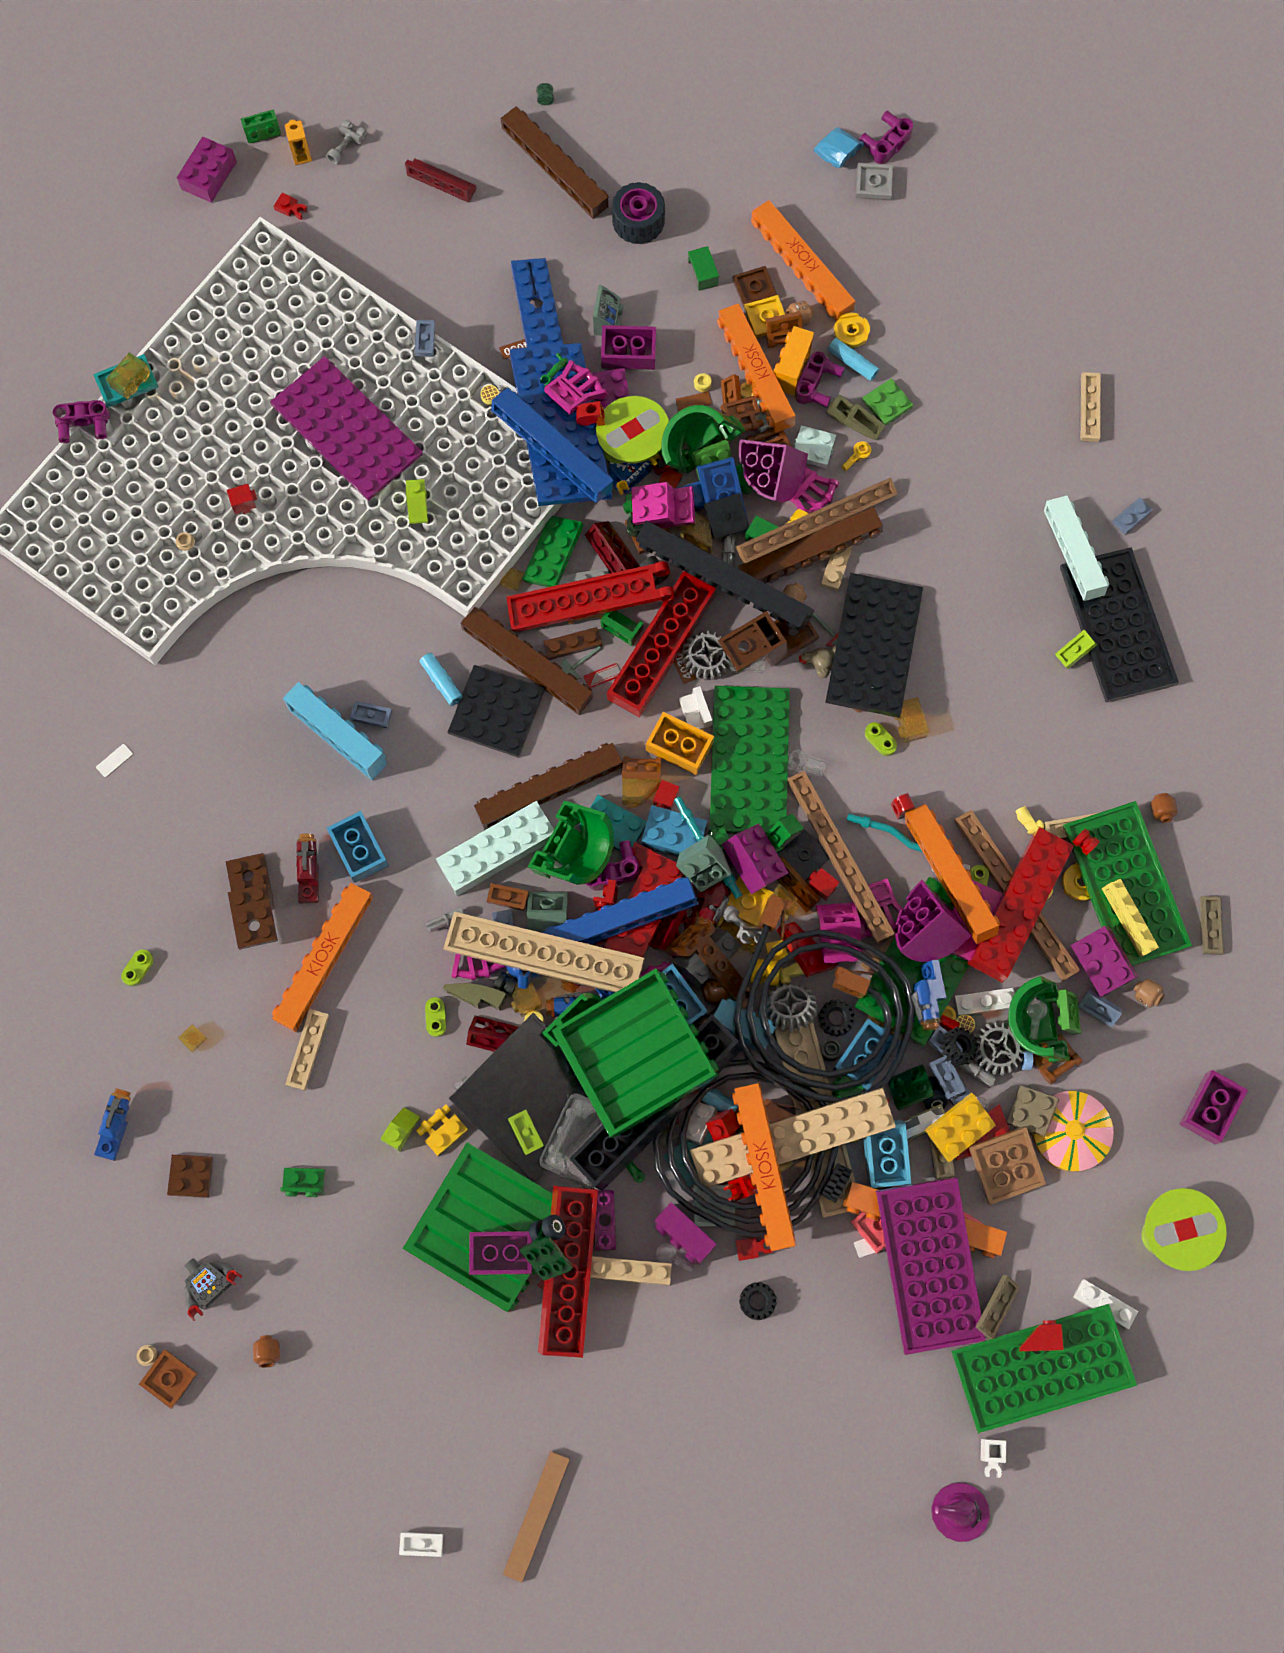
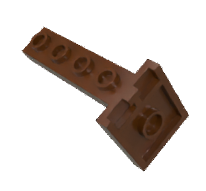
[665,924,750,1009]

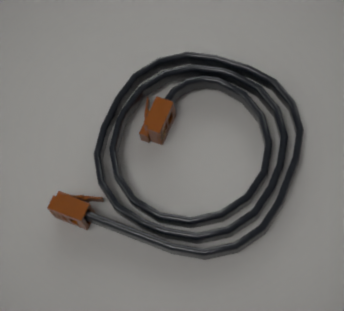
[732,894,916,1103]
[652,1019,839,1238]

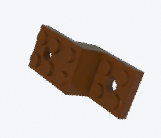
[225,853,278,950]

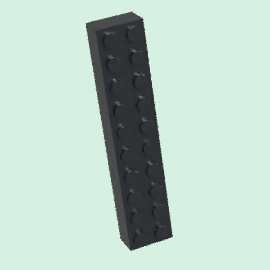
[635,521,815,631]
[569,1015,745,1191]

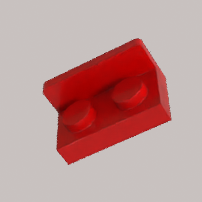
[593,879,619,911]

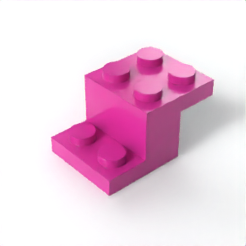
[632,482,695,529]
[816,902,863,963]

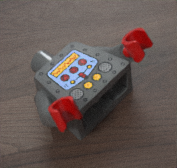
[184,1258,242,1321]

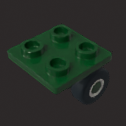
[888,1064,948,1111]
[520,1214,573,1281]

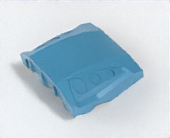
[814,127,864,168]

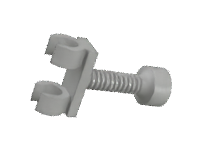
[326,119,367,164]
[722,906,769,944]

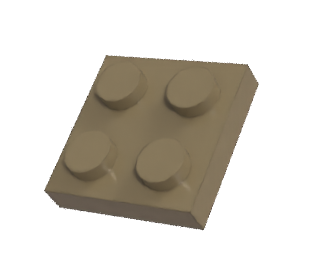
[1007,1086,1059,1137]

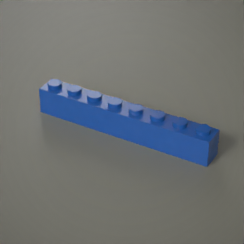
[491,388,614,503]
[541,877,699,945]

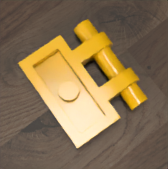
[416,1104,468,1156]

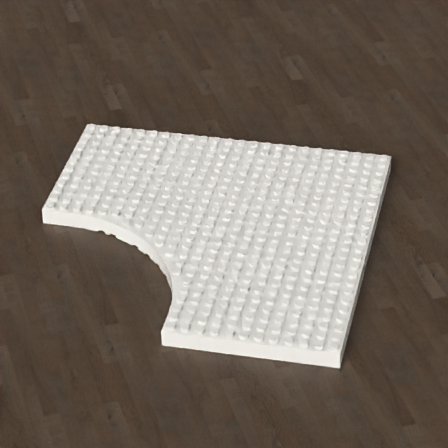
[0,217,563,665]

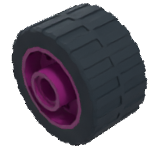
[612,182,665,244]

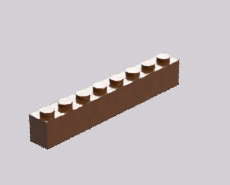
[501,106,609,219]
[737,506,883,583]
[460,607,593,715]
[474,743,623,830]

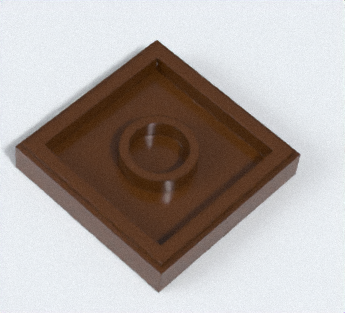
[732,266,777,308]

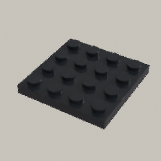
[448,665,545,758]

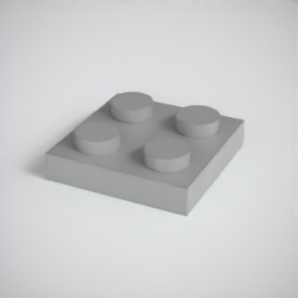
[856,163,893,200]

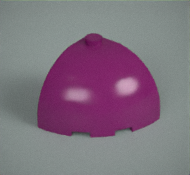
[739,439,808,502]
[895,880,972,962]

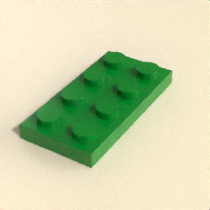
[522,516,584,587]

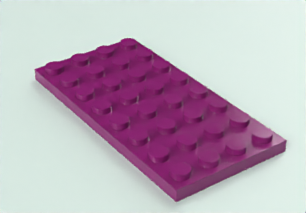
[270,356,423,502]
[876,1177,986,1355]

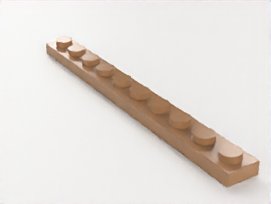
[736,477,898,564]
[787,771,895,944]
[954,809,1080,982]

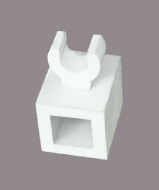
[981,1439,1006,1478]

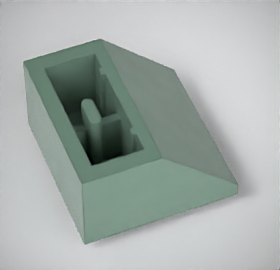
[676,835,731,892]

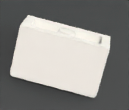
[679,686,712,730]

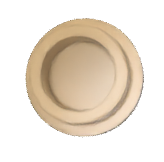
[176,532,195,551]
[137,1345,158,1366]

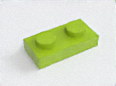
[1055,630,1097,669]
[508,1109,544,1155]

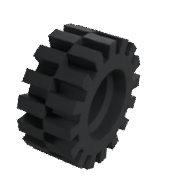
[818,999,855,1037]
[940,1027,978,1066]
[821,1163,852,1203]
[739,1282,777,1320]

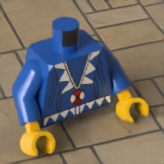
[608,453,661,495]

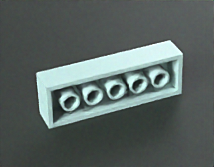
[436,801,554,896]

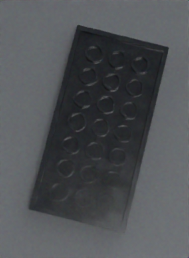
[1060,547,1179,702]
[825,573,923,718]

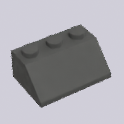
[670,925,742,990]

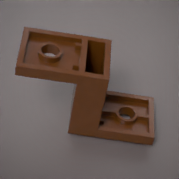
[718,611,819,673]

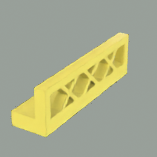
[1102,879,1159,957]

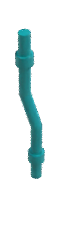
[674,796,742,899]
[847,813,922,852]

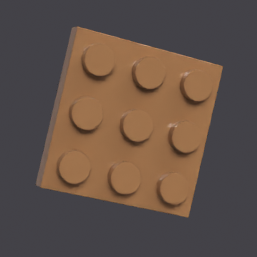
[969,1126,1046,1205]

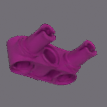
[859,110,913,164]
[795,351,845,408]
[52,400,110,443]
[586,840,641,891]
[595,1190,616,1250]

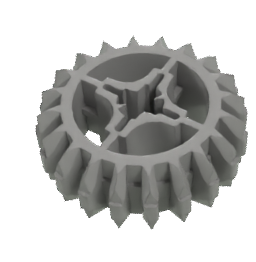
[682,630,731,680]
[765,982,818,1033]
[974,1022,1025,1075]

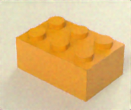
[774,326,814,396]
[646,712,714,775]

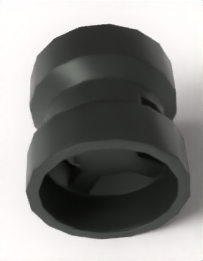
[493,971,518,997]
[820,1039,841,1062]

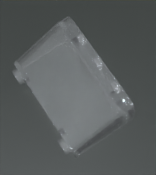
[539,1094,603,1189]

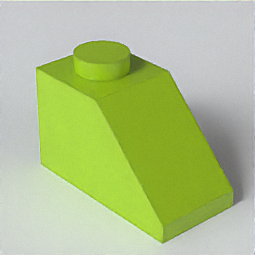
[406,479,428,524]
[380,1107,421,1152]

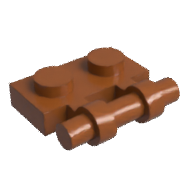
[720,396,764,434]

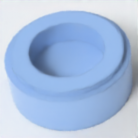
[1020,1050,1033,1070]

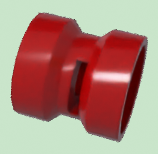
[1072,828,1100,855]

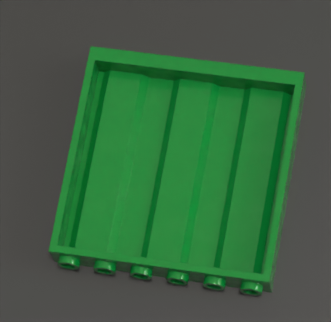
[551,969,719,1138]
[402,1142,553,1313]

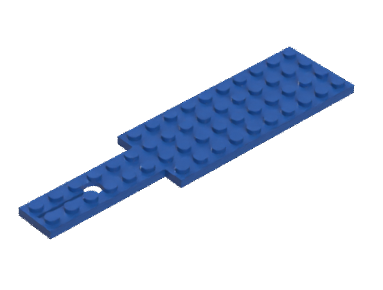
[510,258,612,506]

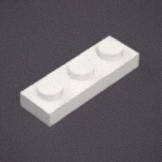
[954,988,1014,1016]
[1073,1279,1138,1330]

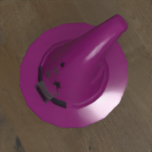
[931,1483,990,1542]

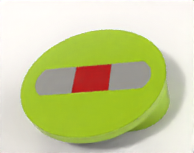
[596,396,669,464]
[1142,1188,1227,1271]

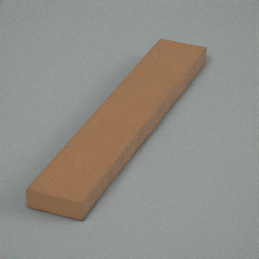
[502,1451,570,1583]

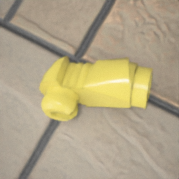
[1015,806,1044,834]
[779,962,804,986]

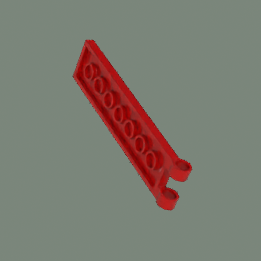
[506,561,674,632]

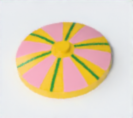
[1032,1091,1114,1172]

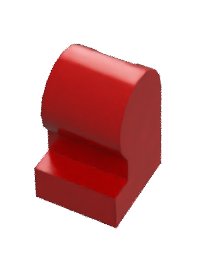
[576,401,605,426]
[891,793,915,819]

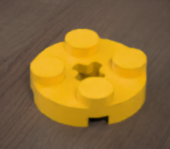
[834,313,870,348]
[1062,863,1090,901]

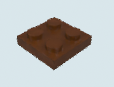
[167,1155,213,1198]

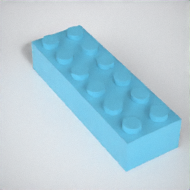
[283,682,387,780]

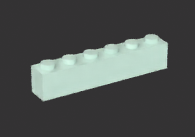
[1044,495,1109,601]

